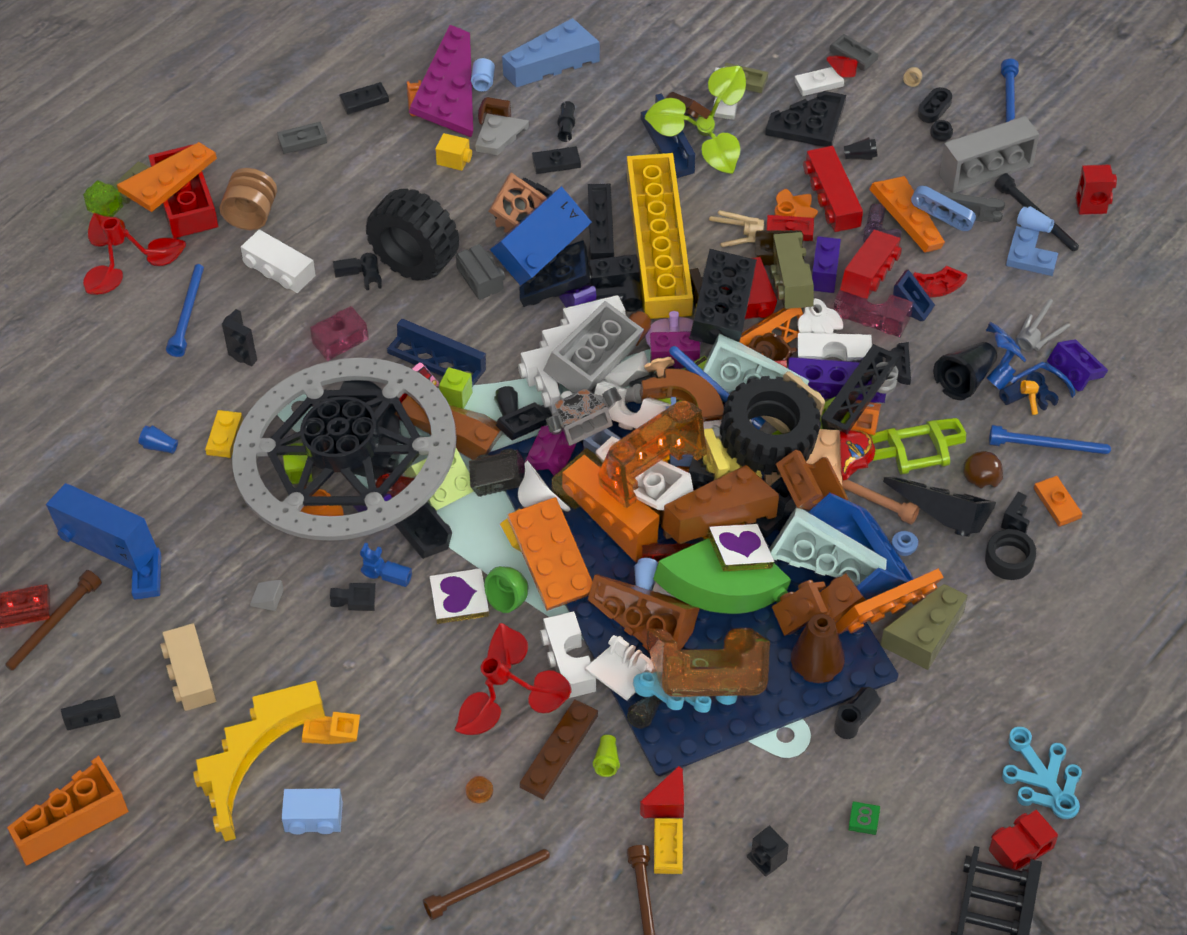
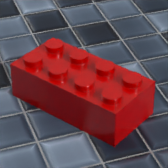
[148,144,219,238]

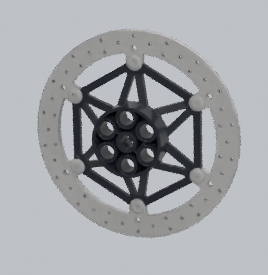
[232,358,457,541]

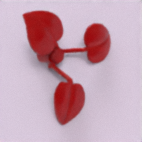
[83,213,186,295]
[455,623,572,735]

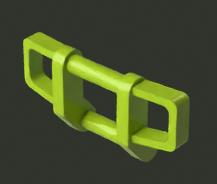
[869,418,966,475]

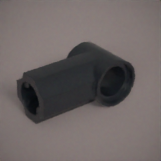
[596,280,643,312]
[834,687,881,739]

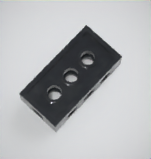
[689,249,757,345]

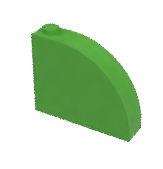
[653,536,791,614]

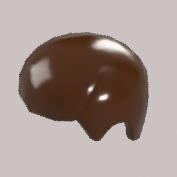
[963,451,1003,489]

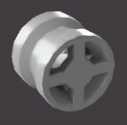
[872,362,898,394]

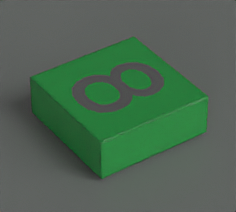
[848,801,880,835]

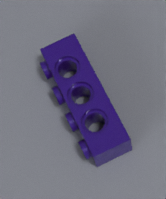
[788,357,887,403]

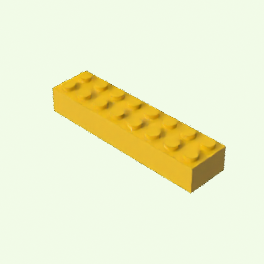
[627,153,693,319]

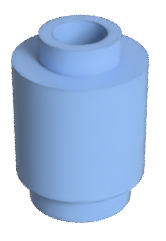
[471,58,495,91]

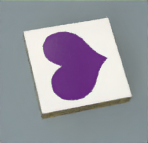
[707,524,774,571]
[430,568,489,624]

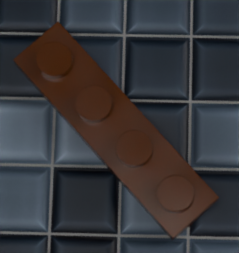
[520,699,598,800]

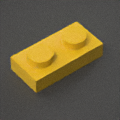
[205,410,243,458]

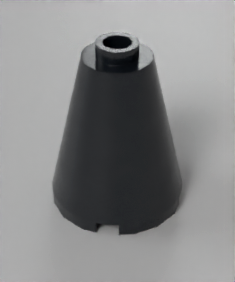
[933,342,997,400]

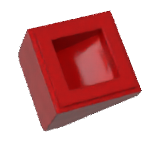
[827,56,858,77]

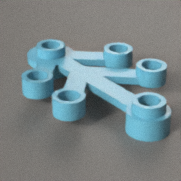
[633,658,738,713]
[1002,727,1082,819]

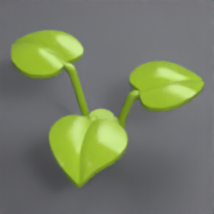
[645,66,746,174]

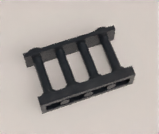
[950,846,1042,935]

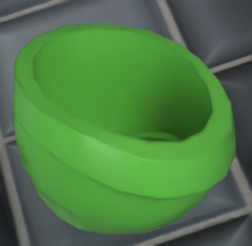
[484,566,529,613]

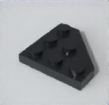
[765,91,847,147]
[519,240,590,307]

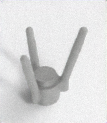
[1015,299,1070,352]

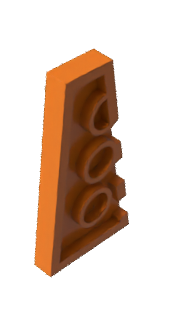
[117,142,217,212]
[869,176,945,253]

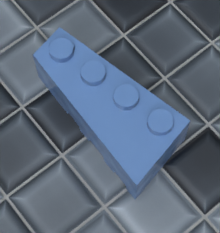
[502,18,600,88]

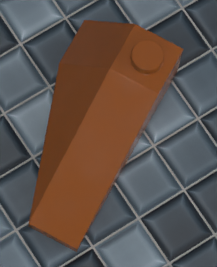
[396,395,503,465]
[588,574,700,658]

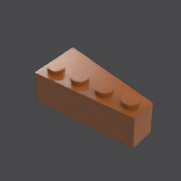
[662,465,779,543]

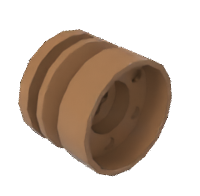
[219,168,277,230]

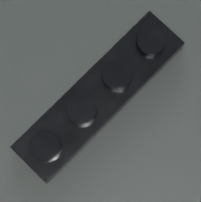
[588,183,614,259]

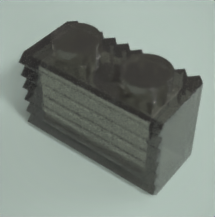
[469,449,525,497]

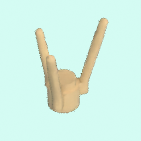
[709,210,764,247]

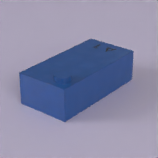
[489,186,592,285]
[46,483,157,573]

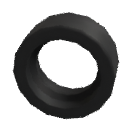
[985,529,1037,580]

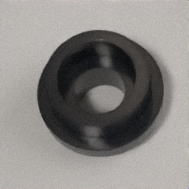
[930,120,953,141]

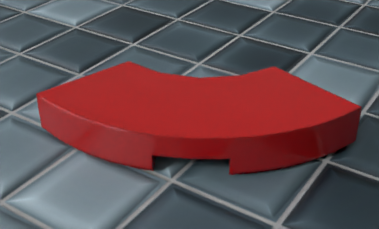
[913,266,968,298]

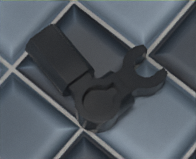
[333,253,382,291]

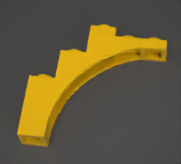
[193,681,325,842]

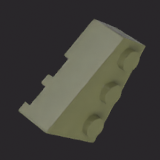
[770,232,814,309]
[881,584,968,670]

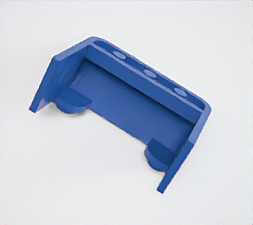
[808,493,914,601]

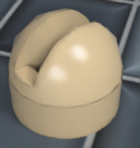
[903,67,922,87]

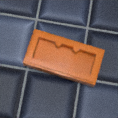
[1034,476,1083,527]

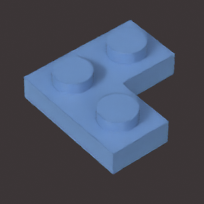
[1006,226,1058,276]

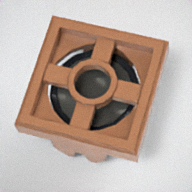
[488,172,546,233]

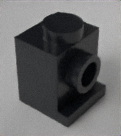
[747,825,789,877]

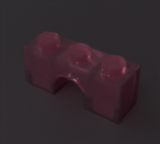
[834,290,913,338]

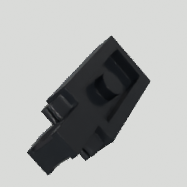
[496,402,552,441]

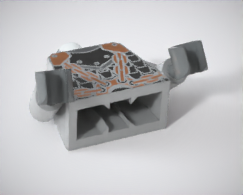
[546,387,622,446]

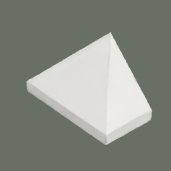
[604,351,649,388]

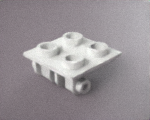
[585,635,659,700]

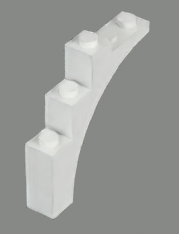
[518,295,626,414]

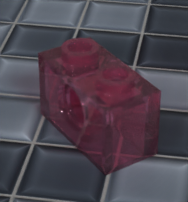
[310,306,369,361]

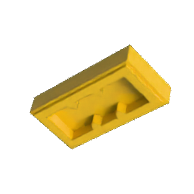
[654,818,683,874]

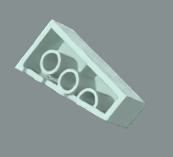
[769,506,887,586]

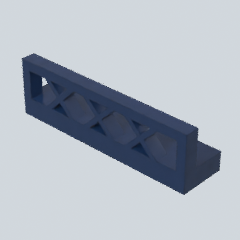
[640,93,695,178]
[387,319,486,387]

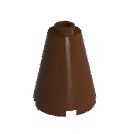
[791,614,845,683]

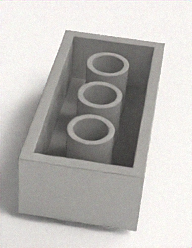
[939,116,1039,193]
[543,301,644,393]

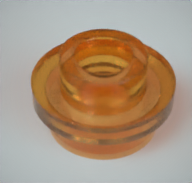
[465,776,493,804]

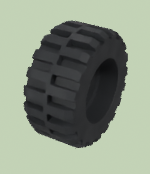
[366,188,459,281]
[720,376,821,475]

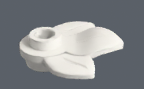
[797,298,843,334]

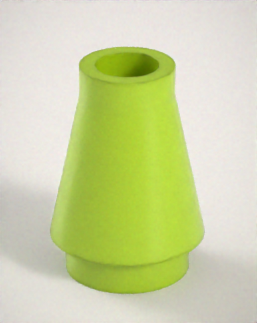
[592,735,620,777]

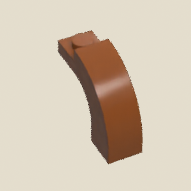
[640,369,724,430]

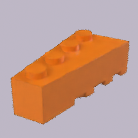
[562,455,659,562]
[7,755,129,866]

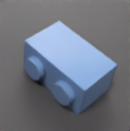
[282,789,343,835]

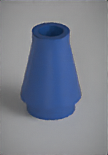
[139,425,178,454]

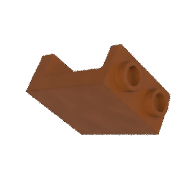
[776,450,848,510]

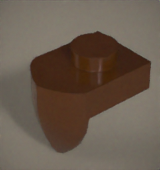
[478,97,511,125]

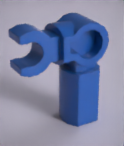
[360,543,412,587]

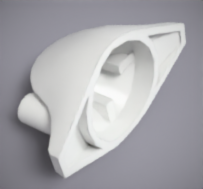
[518,460,571,512]

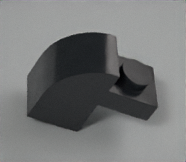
[745,477,796,538]

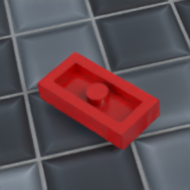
[767,215,814,241]

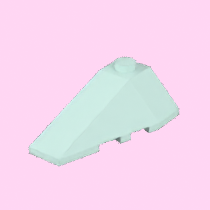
[703,334,809,393]

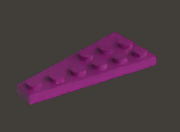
[408,25,473,137]

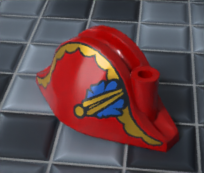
[840,429,876,480]

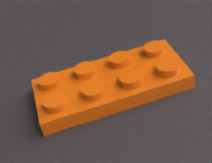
[507,497,592,611]
[835,568,944,634]

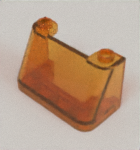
[598,401,707,508]
[646,628,770,697]

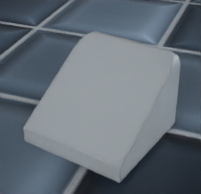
[250,580,284,611]

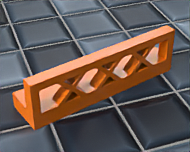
[739,307,803,355]

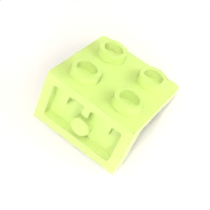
[404,448,477,511]

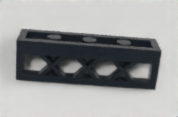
[821,344,900,434]

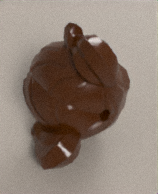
[748,333,798,361]

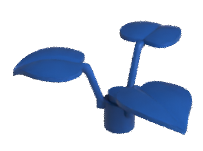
[986,322,1075,398]

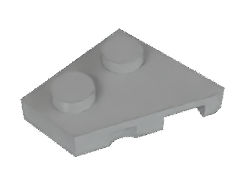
[475,114,529,155]

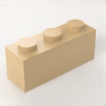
[160,623,216,711]

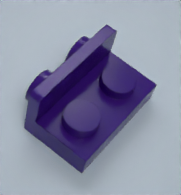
[1047,339,1108,391]

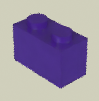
[812,236,841,293]

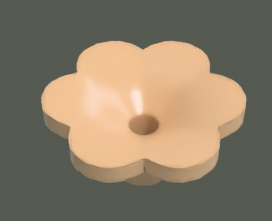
[644,357,675,378]

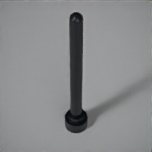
[994,173,1079,251]

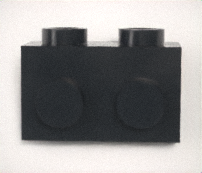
[222,309,257,367]
[394,502,452,559]

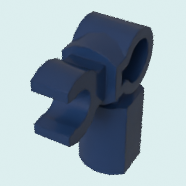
[999,371,1059,411]

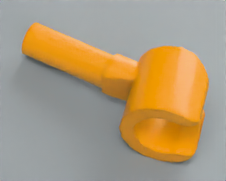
[1020,380,1039,415]

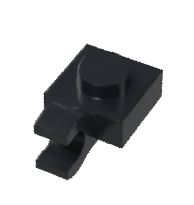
[330,583,376,611]

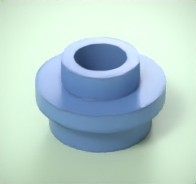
[892,531,918,556]

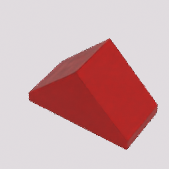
[640,766,684,818]

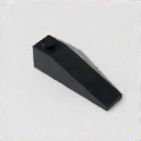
[883,476,996,537]

